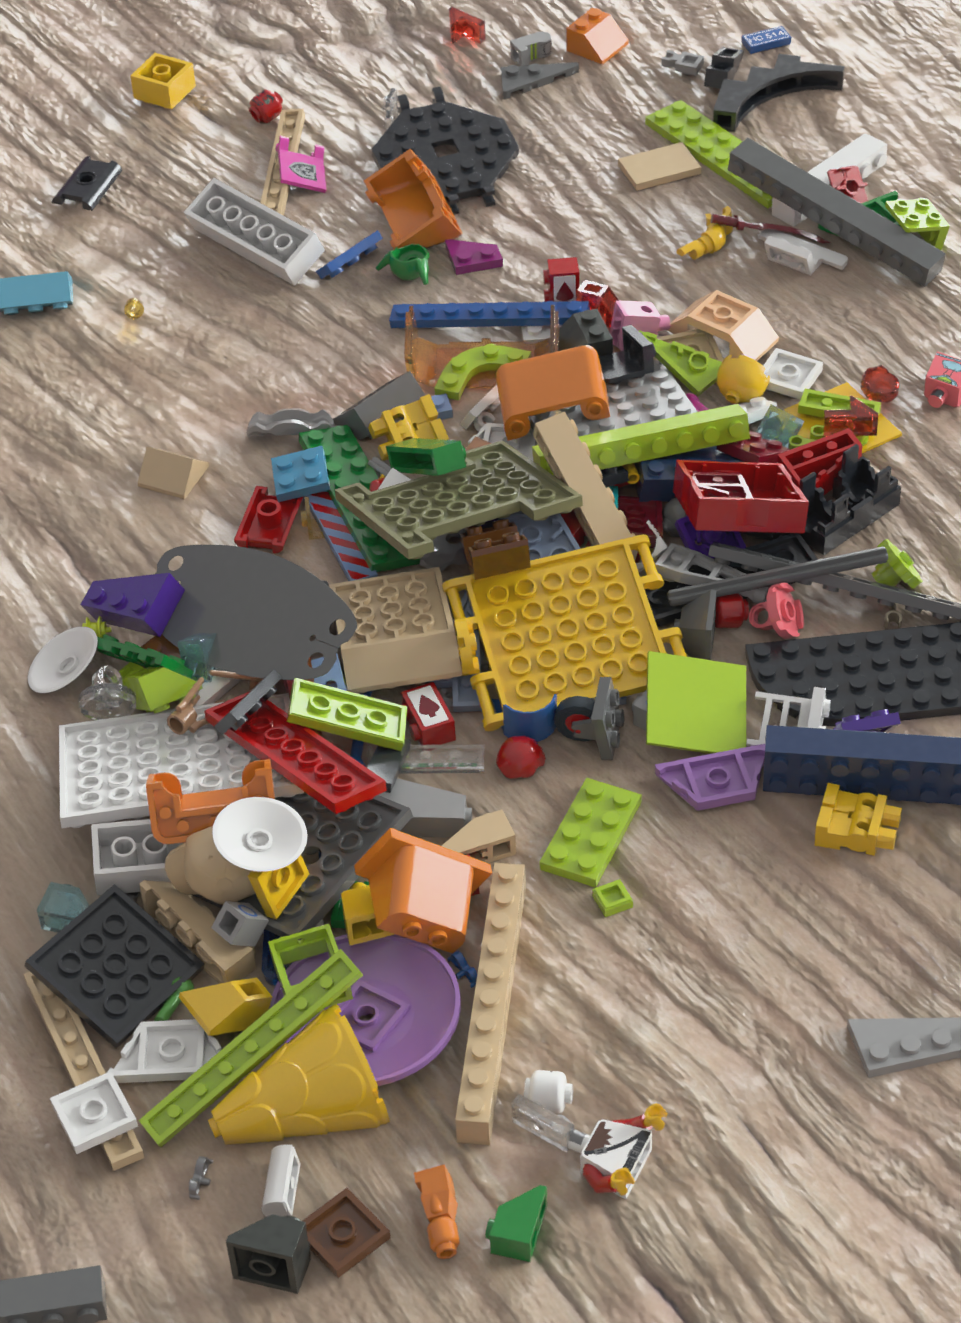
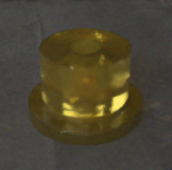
[124,298,144,319]

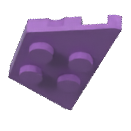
[655,744,765,811]

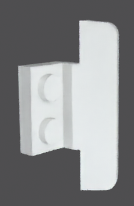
[758,229,848,275]

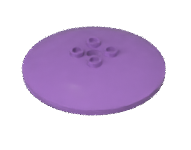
[269,934,461,1086]

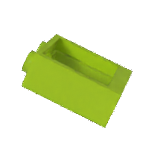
[268,923,353,1007]

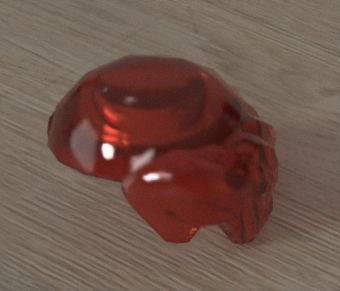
[860,365,900,403]

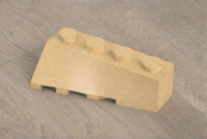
[139,880,256,984]

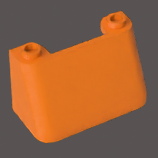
[364,148,463,249]
[496,345,610,441]
[146,759,275,844]

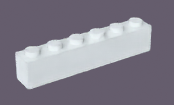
[772,133,887,227]

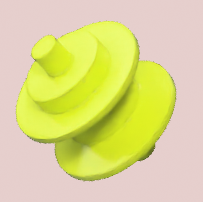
[82,616,112,638]

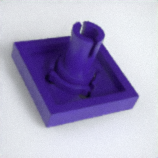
[675,516,747,558]
[833,709,901,733]

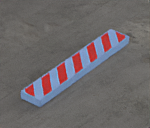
[303,490,378,581]

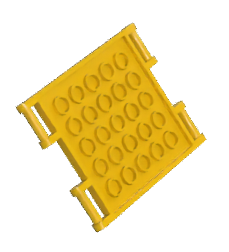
[442,534,687,731]

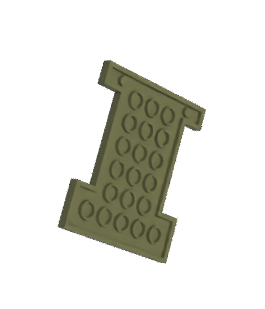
[335,440,583,559]

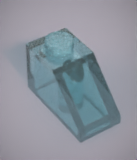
[756,404,804,448]
[37,882,89,933]

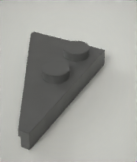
[501,62,579,99]

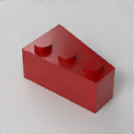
[777,428,862,495]

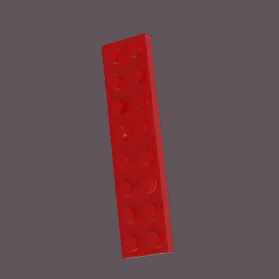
[204,691,387,814]

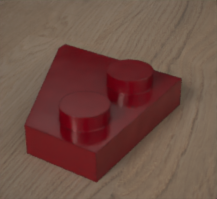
[692,472,753,498]

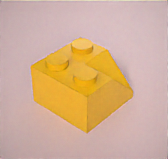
[130,53,196,109]

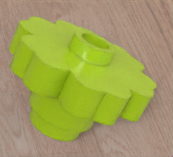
[871,539,923,589]

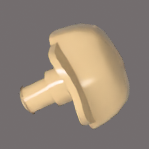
[165,826,255,904]

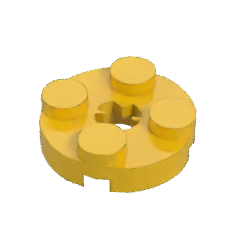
[454,617,480,676]

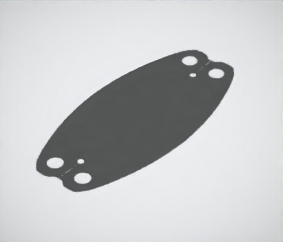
[155,545,357,680]

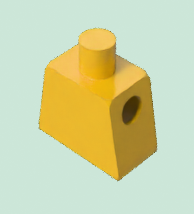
[341,882,395,946]

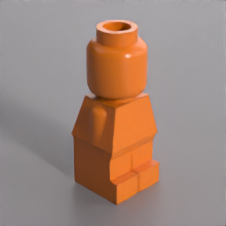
[414,1164,460,1259]

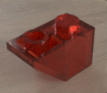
[576,280,619,328]

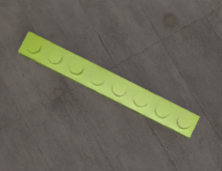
[138,949,363,1147]

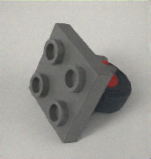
[555,677,624,760]

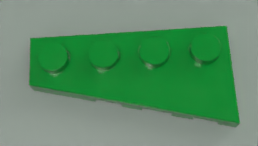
[96,634,194,679]

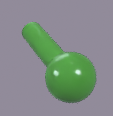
[154,977,194,1021]

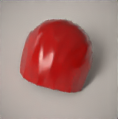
[496,736,546,779]

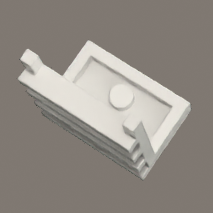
[746,687,831,747]

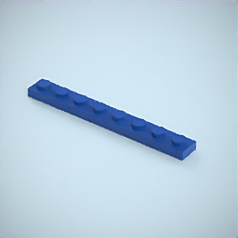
[389,301,590,328]

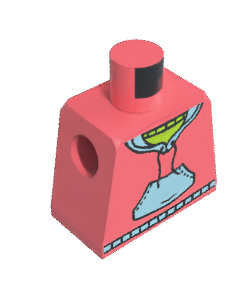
[924,352,961,408]

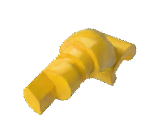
[677,206,733,260]

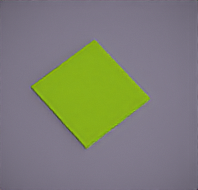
[646,651,747,754]

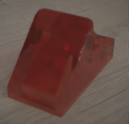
[449,6,486,44]
[823,396,878,436]

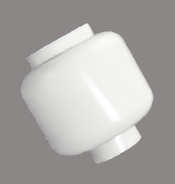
[524,1070,573,1114]

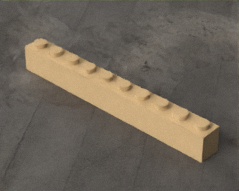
[455,863,526,1145]

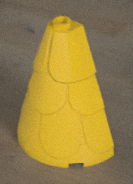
[207,1004,390,1145]

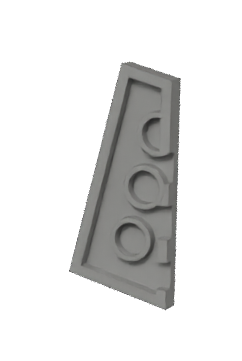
[847,1018,961,1078]

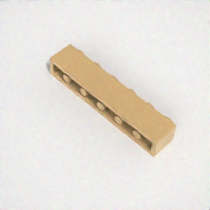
[533,411,638,560]

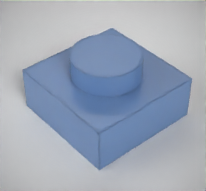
[431,394,453,420]

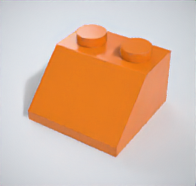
[566,8,628,65]

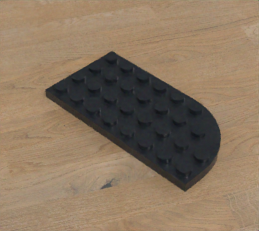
[745,622,961,727]

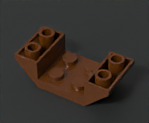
[459,519,531,580]

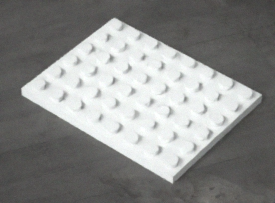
[59,693,304,828]

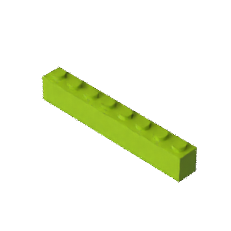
[532,404,750,476]

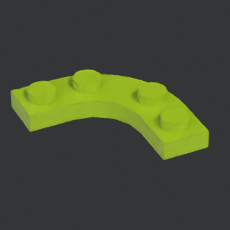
[434,344,531,400]

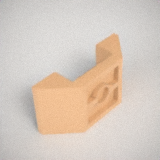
[667,290,779,361]

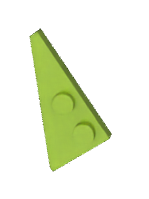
[639,330,722,397]

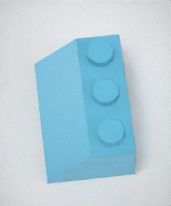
[0,271,73,315]

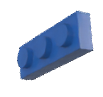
[316,230,383,279]

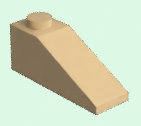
[442,810,516,863]

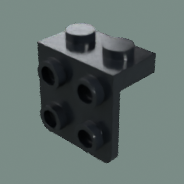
[599,325,656,385]

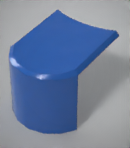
[492,694,557,742]

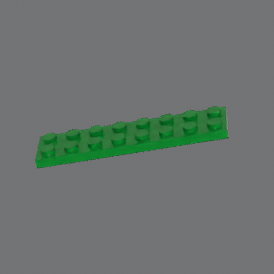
[298,425,421,572]

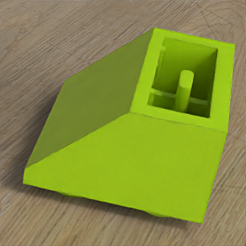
[124,667,203,714]

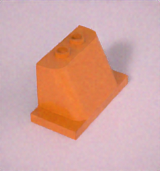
[354,828,492,953]

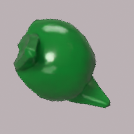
[376,244,429,285]

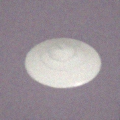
[28,626,98,693]
[212,797,307,872]

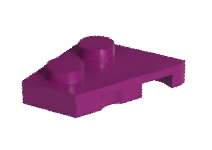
[445,239,503,275]

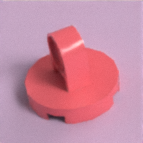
[749,583,804,639]

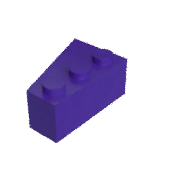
[80,573,185,637]

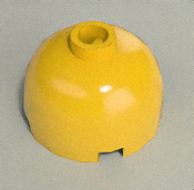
[717,355,770,404]

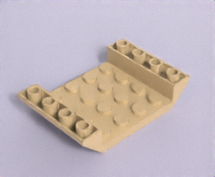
[329,567,462,693]

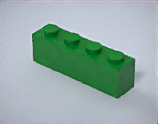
[386,438,466,476]

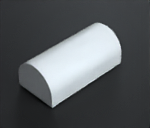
[261,1145,300,1217]

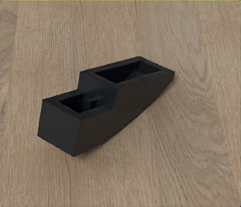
[704,47,744,89]

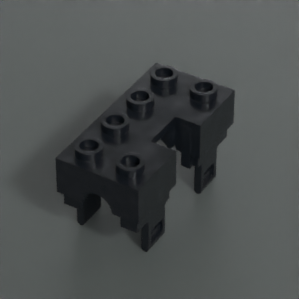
[799,444,901,556]

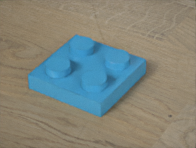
[271,446,330,502]

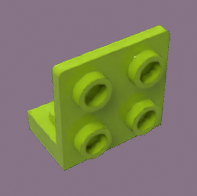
[885,198,950,250]

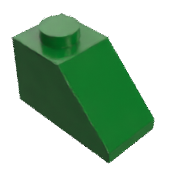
[485,1185,548,1262]

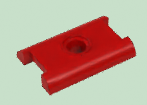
[234,486,304,553]

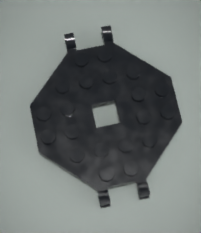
[372,86,519,215]

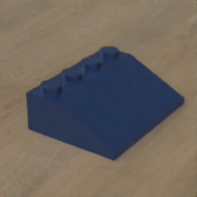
[635,446,745,502]

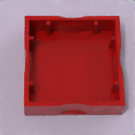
[673,460,809,533]

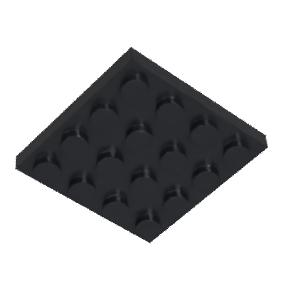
[25,884,205,1049]

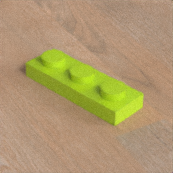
[798,389,881,427]

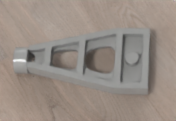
[655,543,771,604]

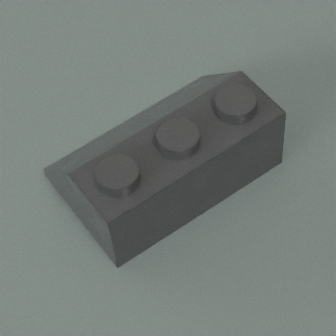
[333,371,425,440]

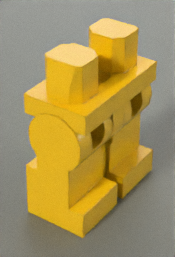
[368,394,449,461]
[814,783,902,856]

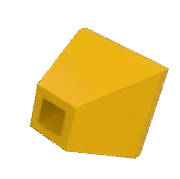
[179,978,273,1036]

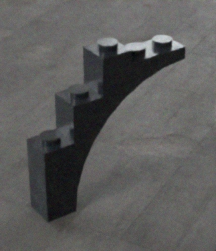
[713,54,845,132]

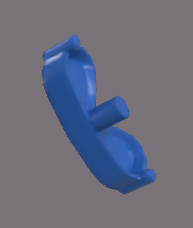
[447,951,477,988]

